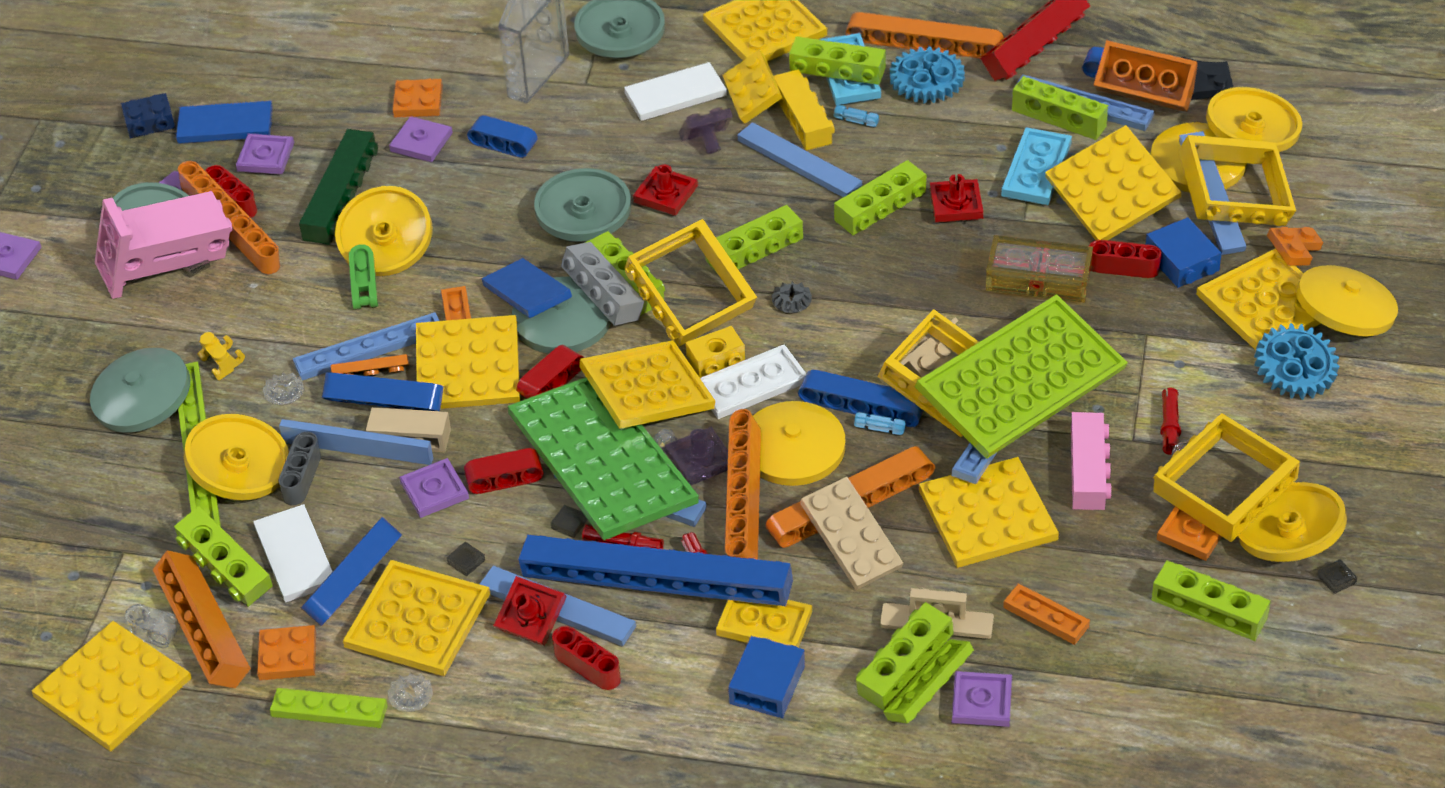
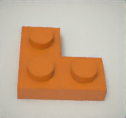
[1267,227,1324,266]

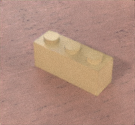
[366,407,451,452]

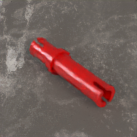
[1160,387,1181,455]
[582,524,664,549]

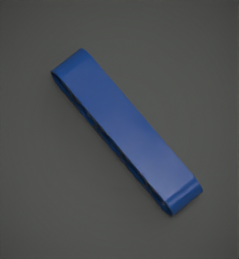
[798,370,924,427]
[322,372,444,411]
[301,517,402,626]

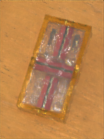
[986,235,1093,303]

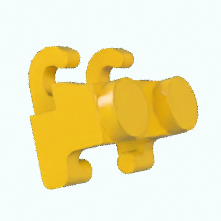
[197,332,245,380]

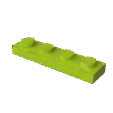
[883,639,974,724]
[270,688,388,728]

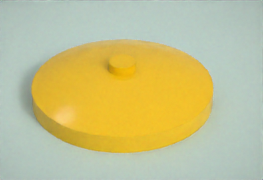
[1206,87,1302,152]
[1151,122,1247,193]
[335,186,433,276]
[1296,265,1398,336]
[753,401,846,486]
[184,414,289,500]
[1238,482,1347,562]

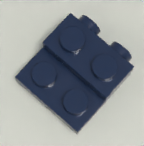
[121,93,175,139]

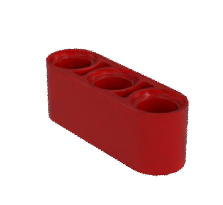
[205,165,257,218]
[1088,240,1161,278]
[516,344,584,399]
[464,448,543,494]
[552,626,621,690]

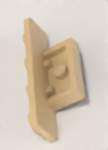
[880,317,959,383]
[880,588,994,639]

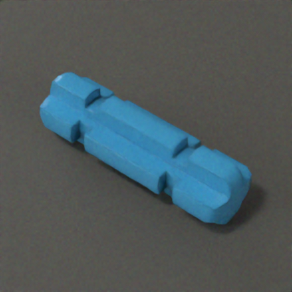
[834,105,879,127]
[854,412,906,435]

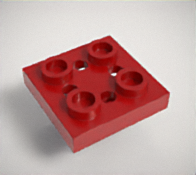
[633,164,698,216]
[930,174,984,222]
[493,576,567,646]

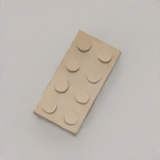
[800,477,903,590]

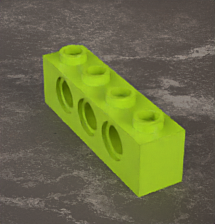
[789,36,886,85]
[1012,76,1108,140]
[834,160,927,235]
[705,205,803,273]
[585,231,665,316]
[174,506,273,607]
[1151,560,1271,641]
[856,602,954,711]

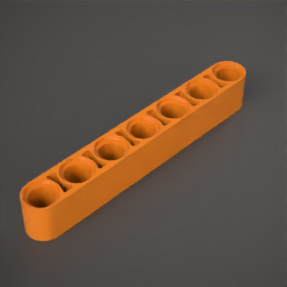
[846,12,1004,58]
[178,161,280,274]
[725,409,761,560]
[765,446,935,548]

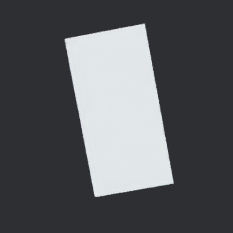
[624,62,727,121]
[700,344,806,419]
[253,504,332,603]

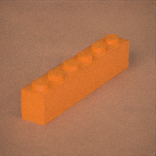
[153,550,251,688]

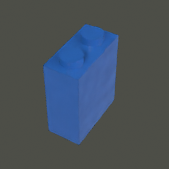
[1146,217,1222,288]
[728,636,805,718]

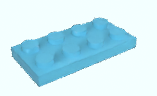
[820,33,881,105]
[1001,127,1072,205]

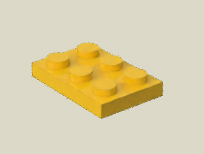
[722,50,783,124]
[716,600,812,648]

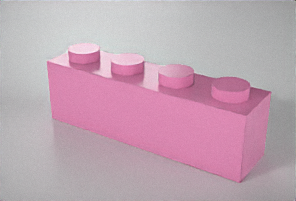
[1071,412,1111,510]

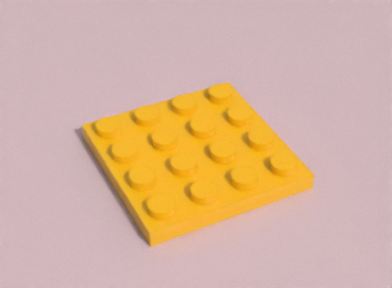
[703,0,827,61]
[1045,125,1181,240]
[1196,248,1321,350]
[416,315,520,409]
[580,340,715,429]
[919,457,1059,568]
[343,560,490,677]
[31,621,192,752]

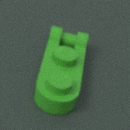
[349,244,379,309]

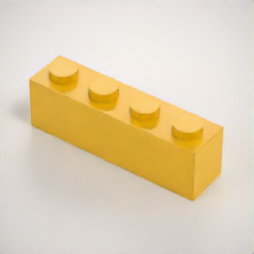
[774,69,835,151]

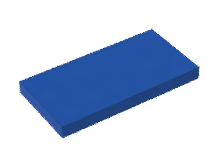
[176,101,273,143]
[481,258,572,318]

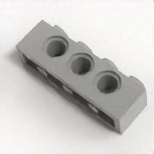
[561,242,644,326]

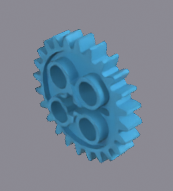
[890,46,965,103]
[1254,323,1340,400]

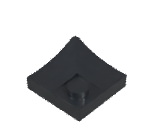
[1181,57,1234,100]

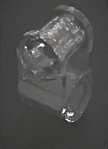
[125,604,180,648]

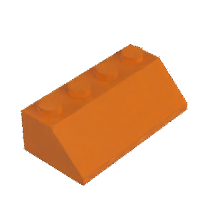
[1094,40,1198,112]

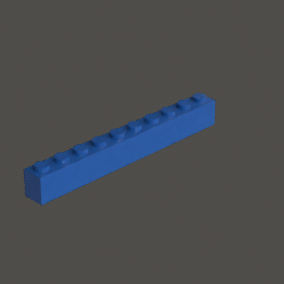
[518,535,793,606]

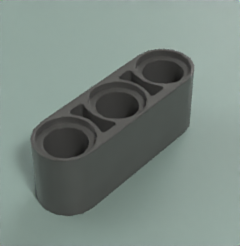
[279,432,321,505]

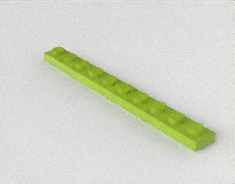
[178,361,224,557]

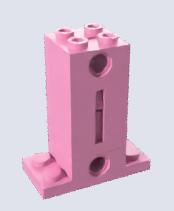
[95,191,232,299]

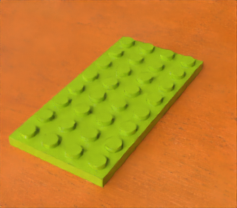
[915,294,1128,459]

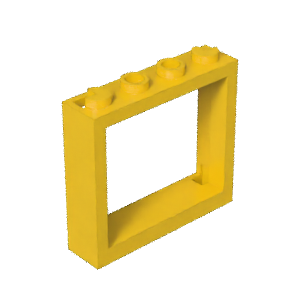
[1178,135,1296,226]
[625,219,757,347]
[877,309,979,437]
[1153,413,1300,542]

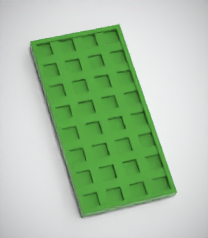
[508,377,699,540]

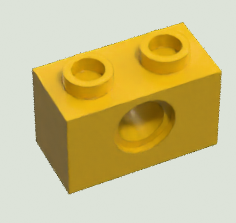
[686,326,745,378]

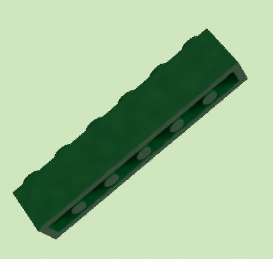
[299,129,378,245]

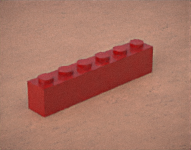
[980,0,1090,81]

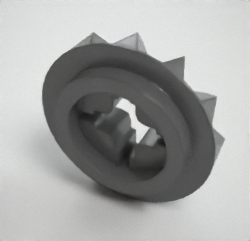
[772,281,812,313]

